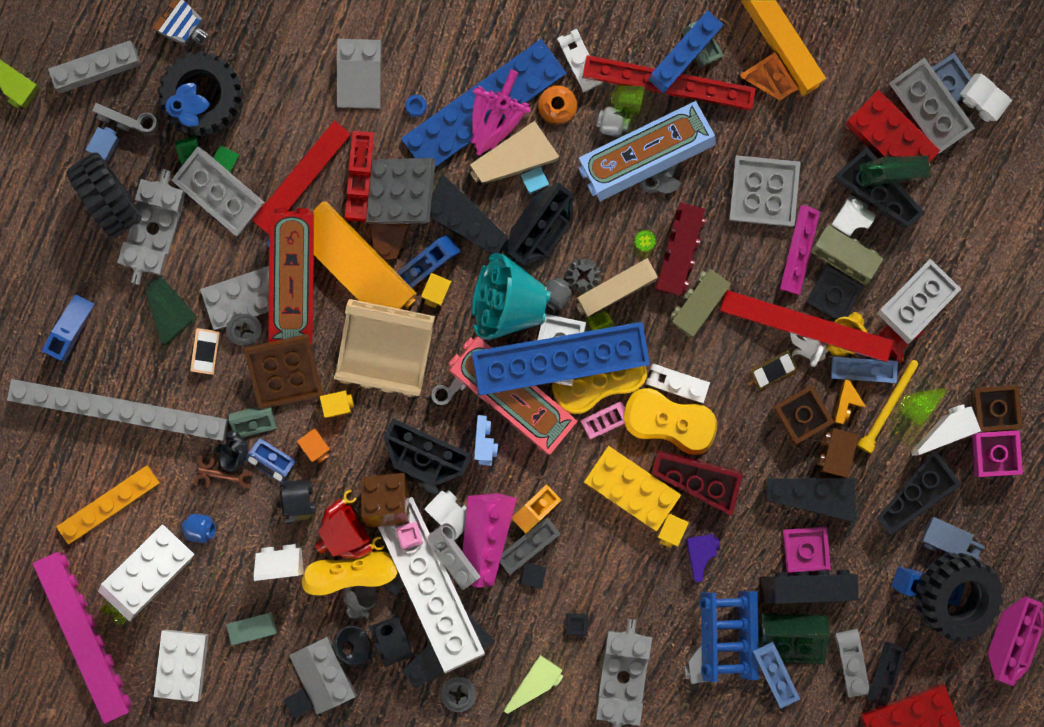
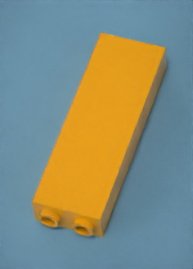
[740,0,826,97]
[312,201,417,310]

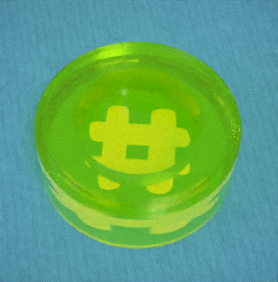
[634,230,656,252]

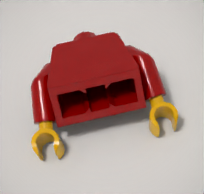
[315,490,385,559]

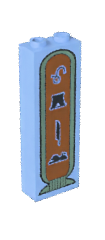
[578,101,716,201]

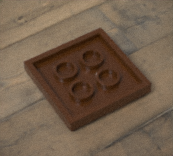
[244,334,323,410]

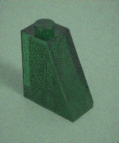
[860,155,931,186]
[145,277,199,346]

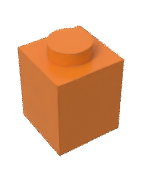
[297,428,331,463]

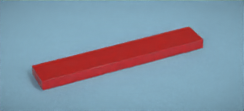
[252,120,351,234]

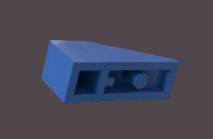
[397,234,461,288]
[891,566,965,606]

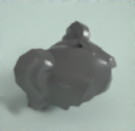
[343,586,377,621]

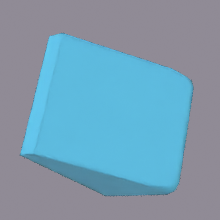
[521,167,549,195]

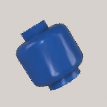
[181,514,216,544]

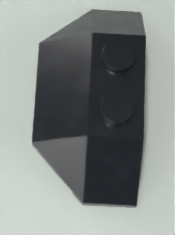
[508,182,574,266]
[383,418,473,487]

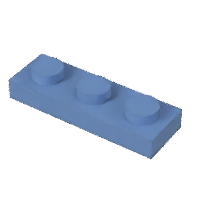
[830,357,898,383]
[753,642,800,709]

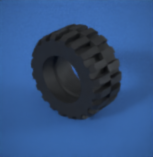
[158,51,243,138]
[66,152,142,238]
[915,553,1003,642]

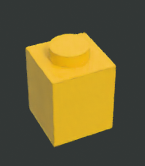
[421,273,452,309]
[320,391,354,418]
[657,514,689,548]

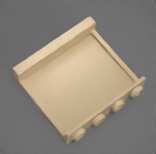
[334,299,435,397]

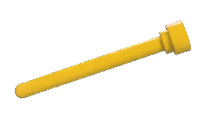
[857,360,918,454]

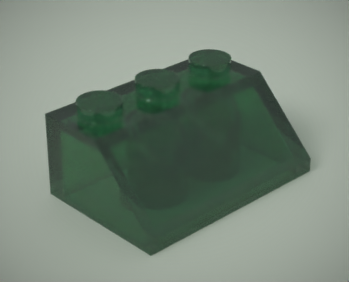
[760,614,829,665]

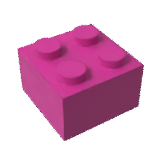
[971,431,1023,477]

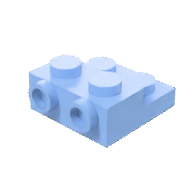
[474,415,498,466]

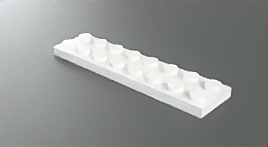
[378,497,485,673]

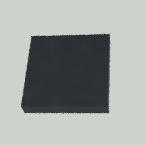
[805,265,864,320]

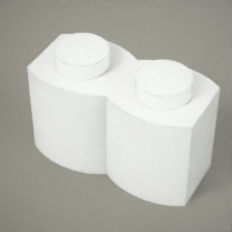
[960,74,1012,122]
[425,490,467,539]

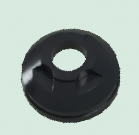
[333,626,372,666]

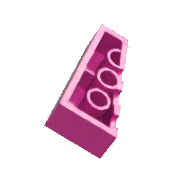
[462,493,517,588]

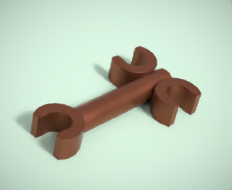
[194,455,253,488]

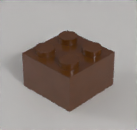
[772,385,834,445]
[970,385,1023,433]
[815,428,859,478]
[361,473,410,528]

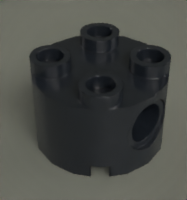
[279,478,315,524]
[369,616,413,667]

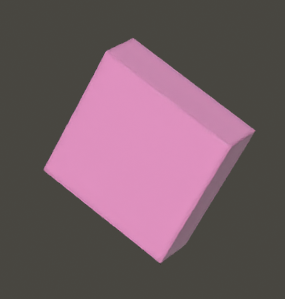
[396,521,423,550]

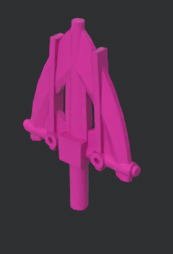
[470,69,531,156]

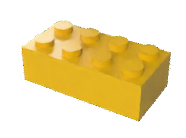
[584,446,681,531]

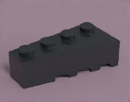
[831,148,925,230]
[430,175,508,255]
[875,450,962,538]
[765,478,855,522]
[760,570,859,604]
[401,609,496,687]

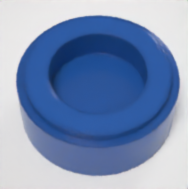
[405,95,427,117]

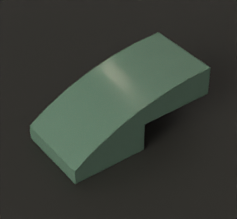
[226,612,277,646]

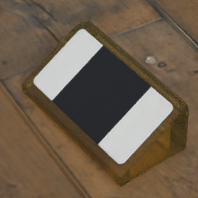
[749,350,797,390]

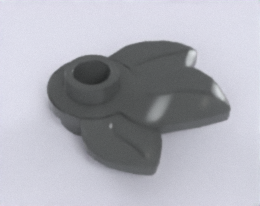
[640,165,681,194]

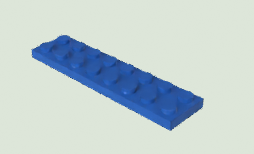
[401,39,567,168]
[471,322,650,395]

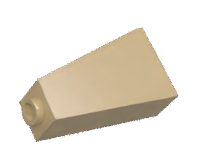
[469,121,559,185]
[575,258,658,318]

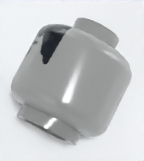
[597,107,630,137]

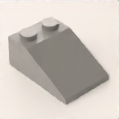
[337,39,382,109]

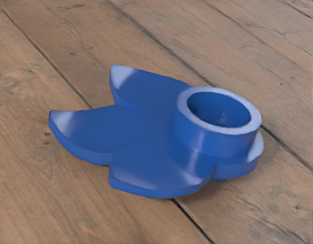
[165,83,210,127]

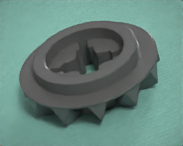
[566,258,601,293]
[226,313,261,346]
[441,677,476,712]

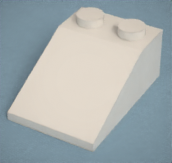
[911,404,981,456]
[254,544,304,581]

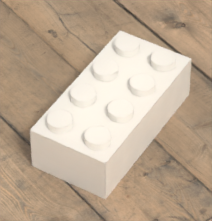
[98,524,194,621]

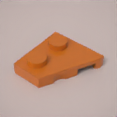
[740,53,798,101]

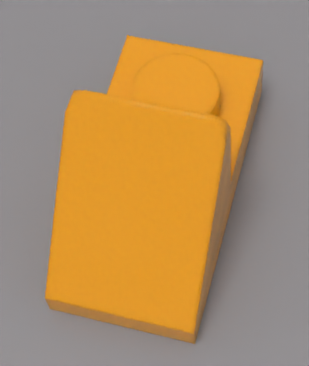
[833,380,866,425]

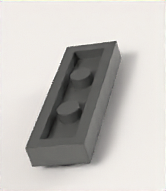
[500,517,561,575]

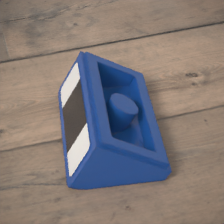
[246,438,296,481]

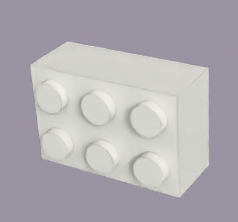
[154,629,209,702]

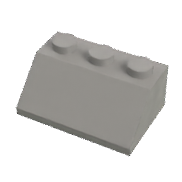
[289,636,357,714]

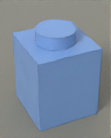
[86,126,120,163]

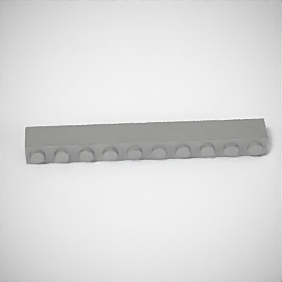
[7,379,229,441]

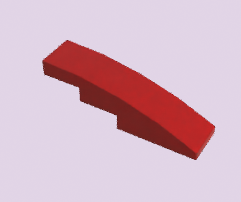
[345,131,374,222]

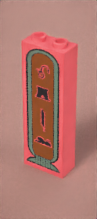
[448,337,577,455]

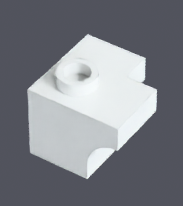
[832,194,876,236]

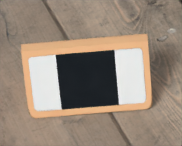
[190,328,220,375]

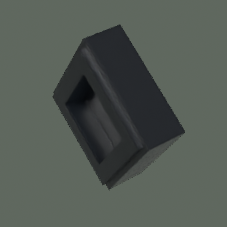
[521,562,547,588]
[566,613,588,636]
[284,689,314,719]

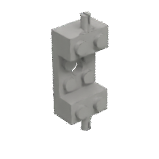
[117,169,186,285]
[596,619,652,727]

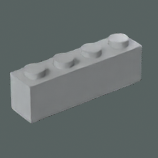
[48,40,141,93]

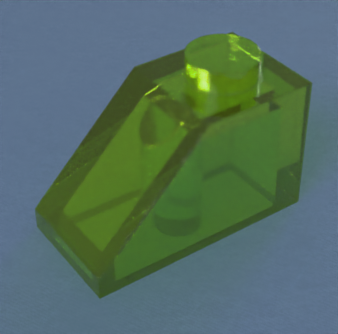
[610,86,645,115]
[898,388,947,427]

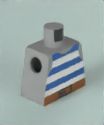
[153,0,209,47]

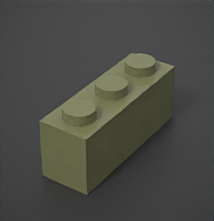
[810,225,883,286]
[671,269,731,338]

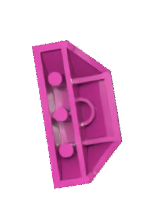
[988,596,1044,686]

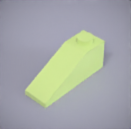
[504,655,563,714]

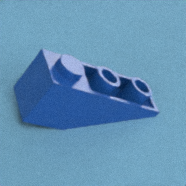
[42,294,95,362]

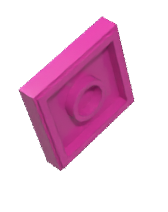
[783,527,831,573]

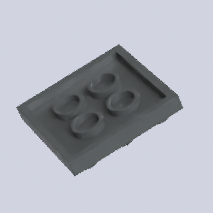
[366,158,435,224]

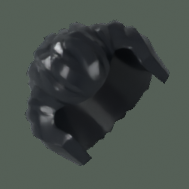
[213,431,248,472]

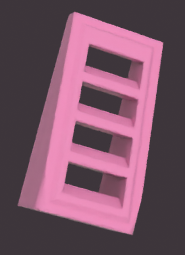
[580,401,625,440]

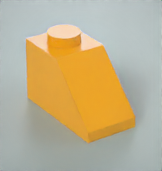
[512,484,561,534]

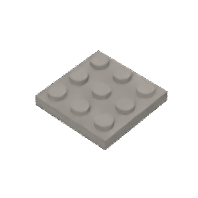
[729,155,800,227]

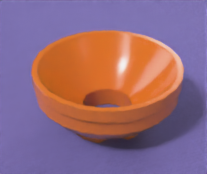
[538,86,577,125]

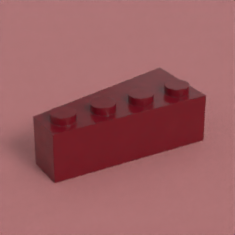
[655,202,706,297]
[652,450,743,516]

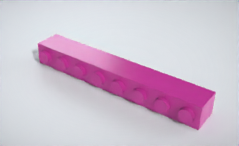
[33,552,132,724]

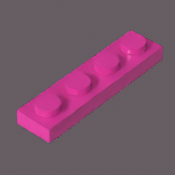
[780,205,820,295]

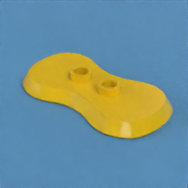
[552,366,647,414]
[624,388,717,455]
[302,551,398,595]

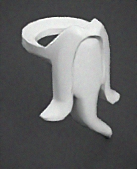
[790,333,828,367]

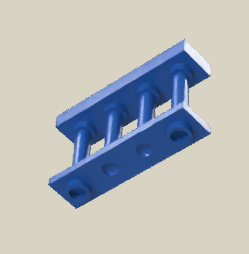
[700,591,759,682]

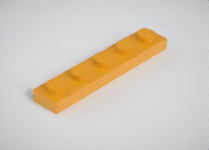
[56,465,160,545]

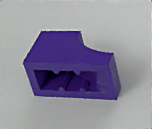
[686,534,720,582]

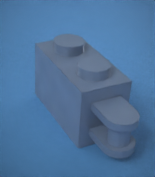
[919,517,985,561]

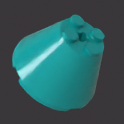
[472,253,550,340]

